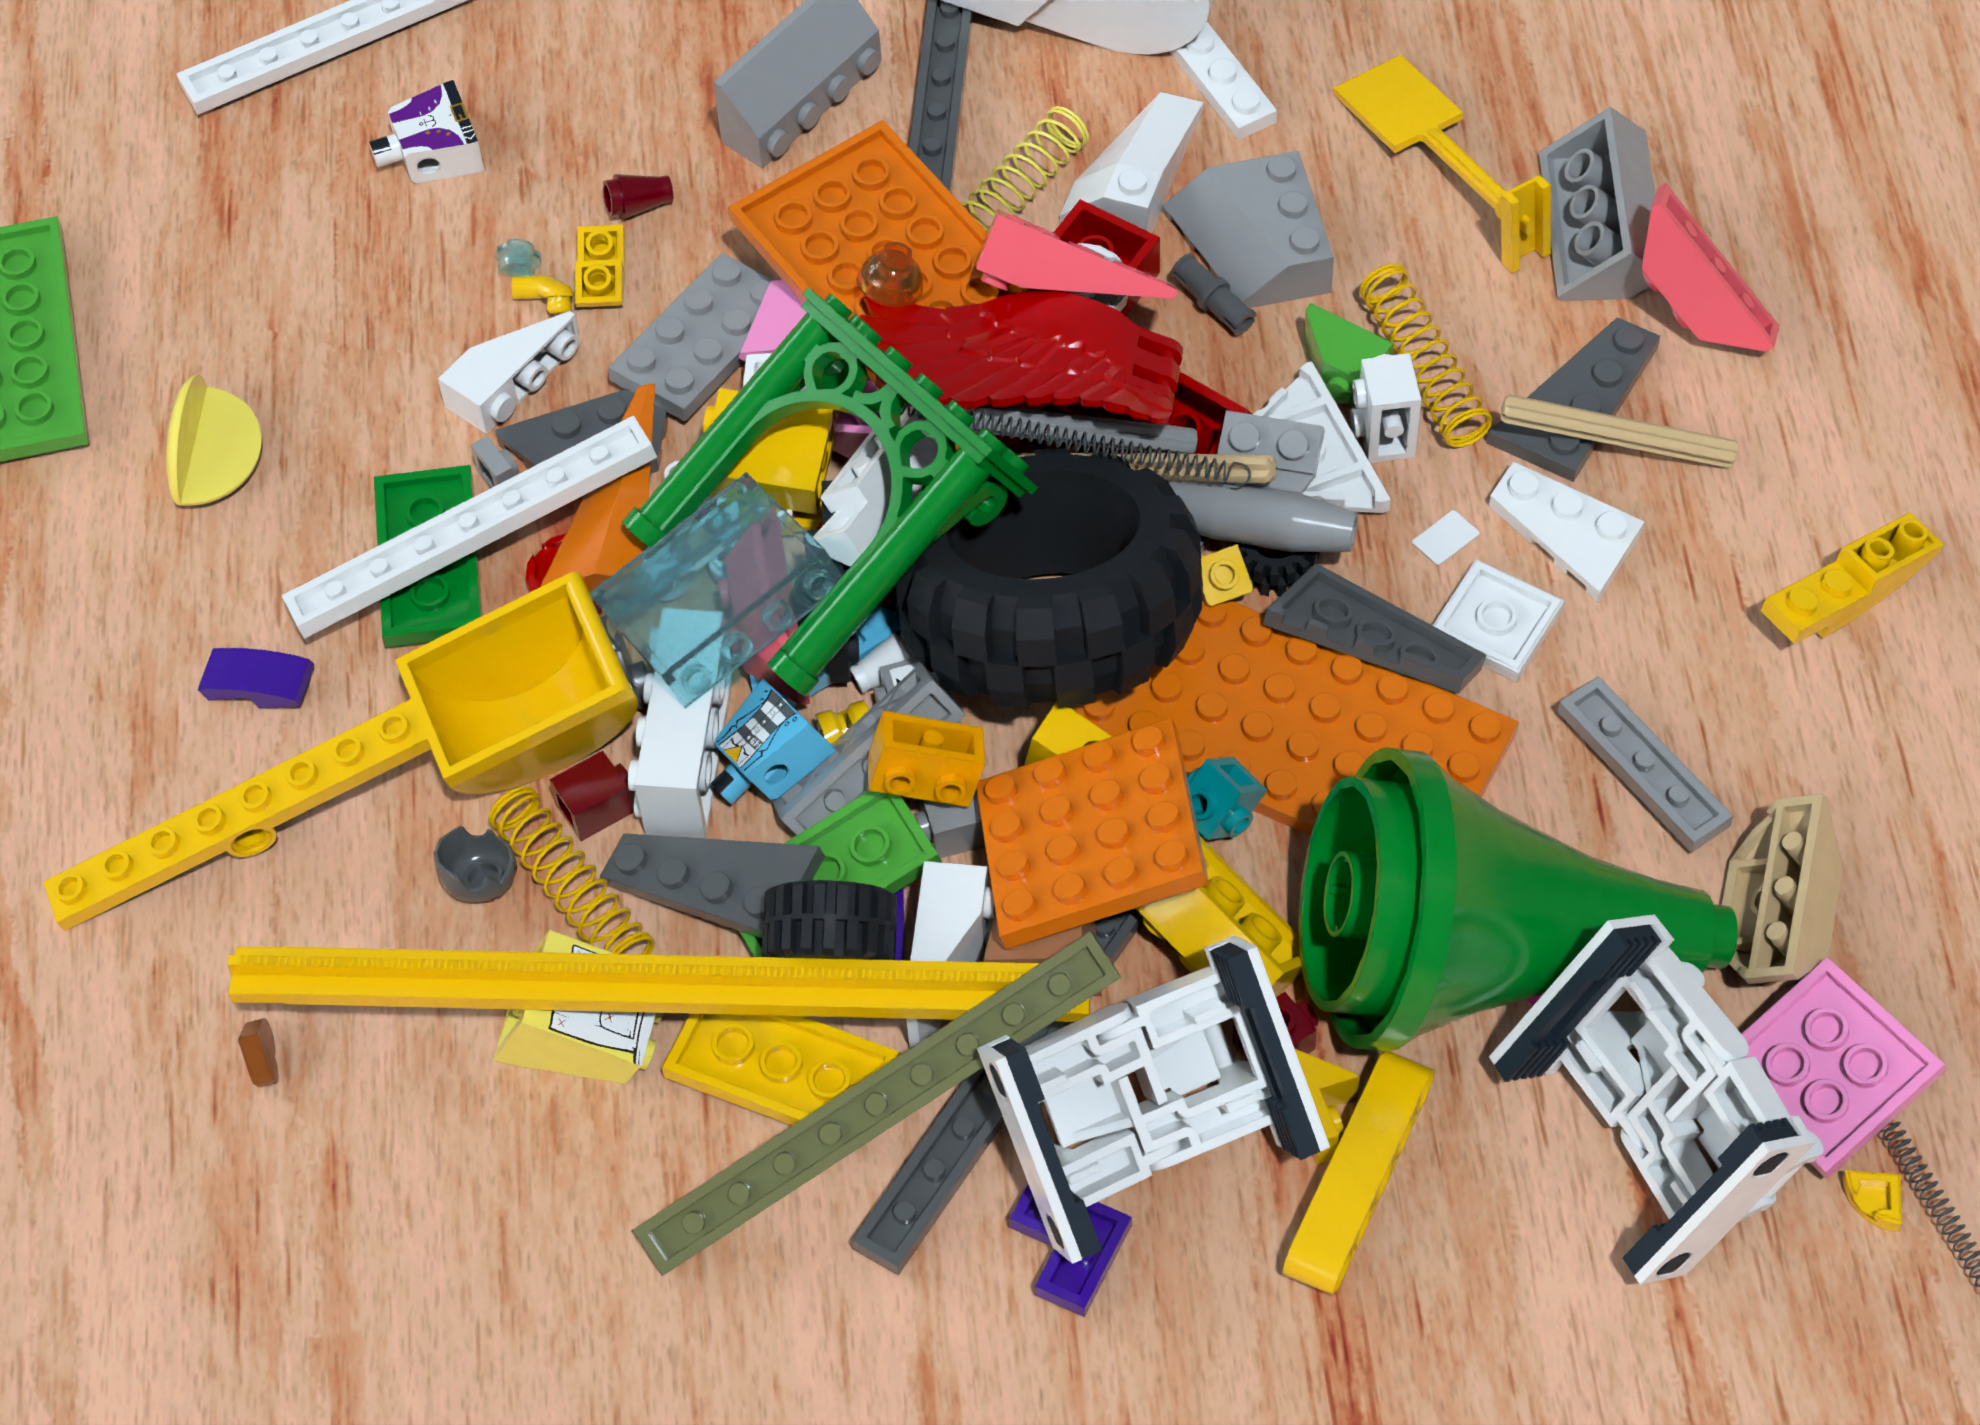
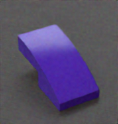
[198,648,315,709]

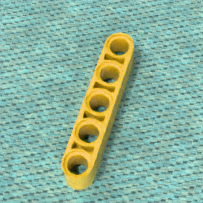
[1282,1051,1435,1296]

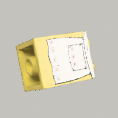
[493,929,664,1084]

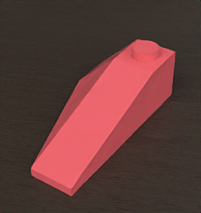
[976,209,1178,299]

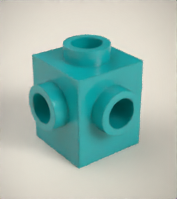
[1187,756,1268,840]

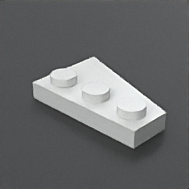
[1489,461,1645,603]

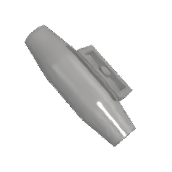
[1167,410,1358,552]

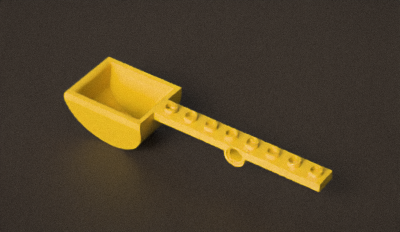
[43,572,638,931]

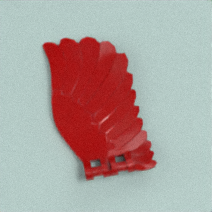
[859,289,1183,425]

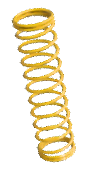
[1360,264,1493,447]
[488,786,655,955]

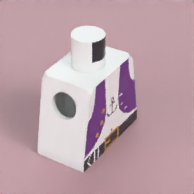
[369,80,485,183]

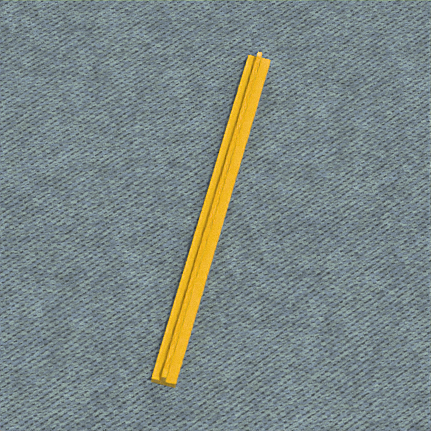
[227,947,1090,1022]

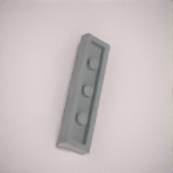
[1558,676,1733,853]

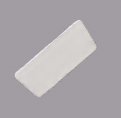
[1412,510,1479,565]

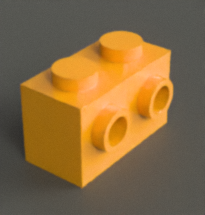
[868,711,985,807]

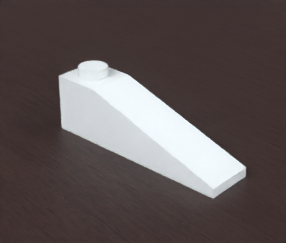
[1060,92,1204,233]

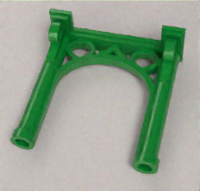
[622,287,1038,697]

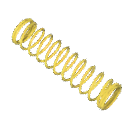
[961,106,1089,232]

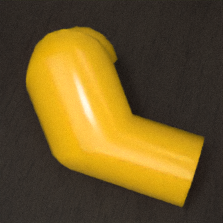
[511,275,574,314]

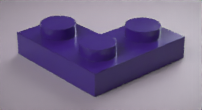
[1010,1184,1132,1317]

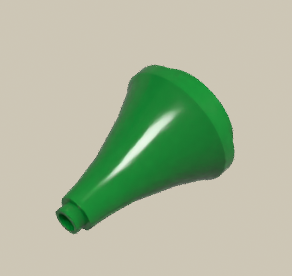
[1298,747,1738,1052]

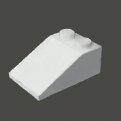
[906,861,996,1048]

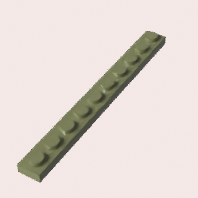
[633,930,1121,1276]

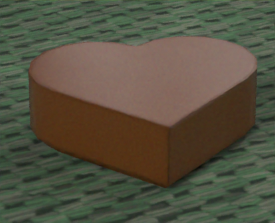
[238,1018,279,1087]

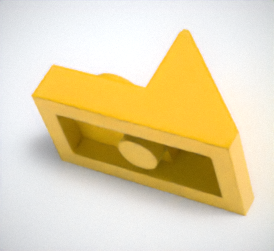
[1294,1048,1359,1165]

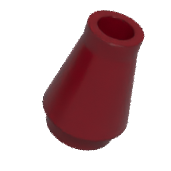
[603,174,674,220]

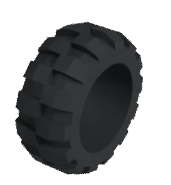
[894,448,1203,709]

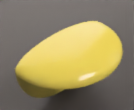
[166,375,262,506]

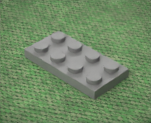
[608,253,774,421]

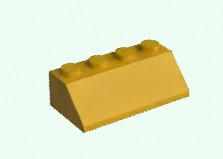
[1136,835,1303,997]

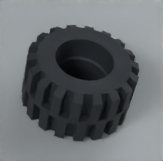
[762,880,898,960]

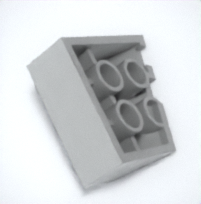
[1162,151,1334,308]

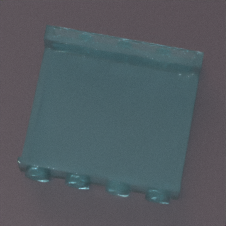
[590,472,842,709]

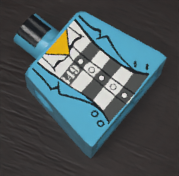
[710,678,836,805]

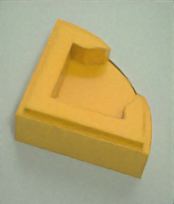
[1842,1170,1902,1232]

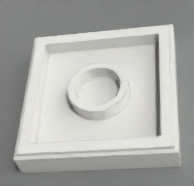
[1433,559,1564,682]

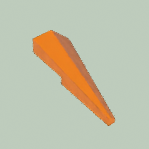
[541,383,655,598]

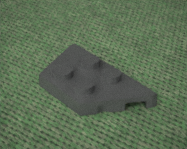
[495,389,668,474]

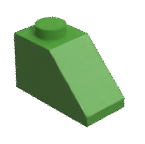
[1304,303,1393,408]

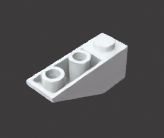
[438,311,581,434]

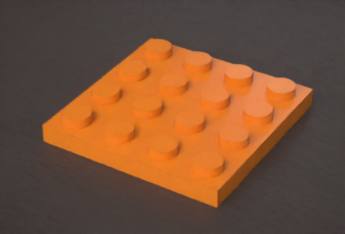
[977,718,1210,949]

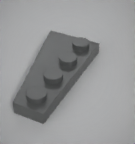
[600,833,825,939]

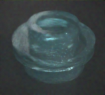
[495,239,542,277]

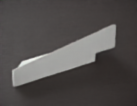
[808,406,938,567]

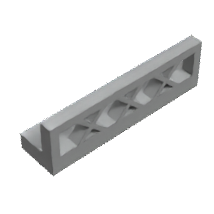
[772,663,966,835]

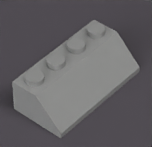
[713,0,882,169]
[1539,107,1655,301]

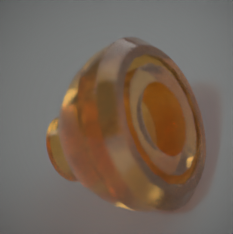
[856,242,924,307]

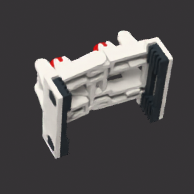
[1489,914,1824,1285]
[977,936,1330,1264]

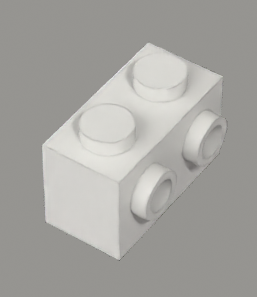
[1350,353,1421,463]

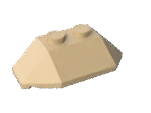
[1722,793,1843,984]

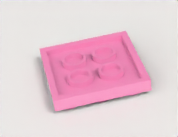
[1742,957,1945,1179]

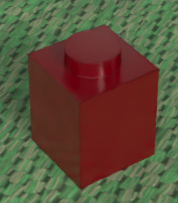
[549,750,634,841]

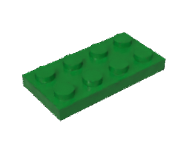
[374,465,483,648]

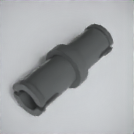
[1171,253,1257,336]

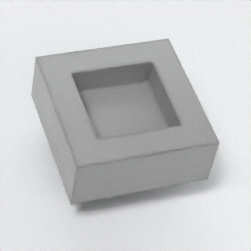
[471,436,519,489]

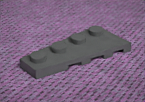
[1487,317,1660,482]
[1263,563,1486,694]

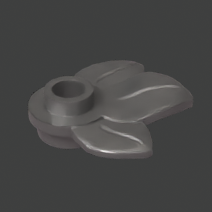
[601,615,648,709]

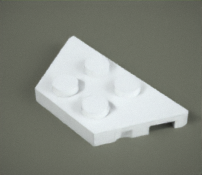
[1253,361,1391,513]

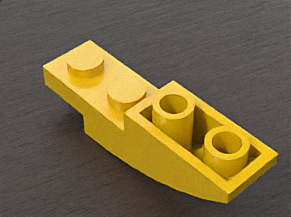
[1760,512,1945,644]

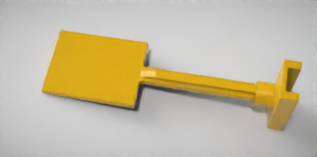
[1333,54,1551,274]

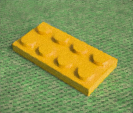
[662,1014,900,1150]

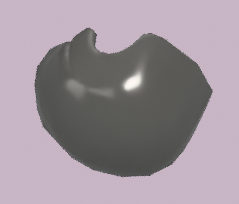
[433,826,518,902]

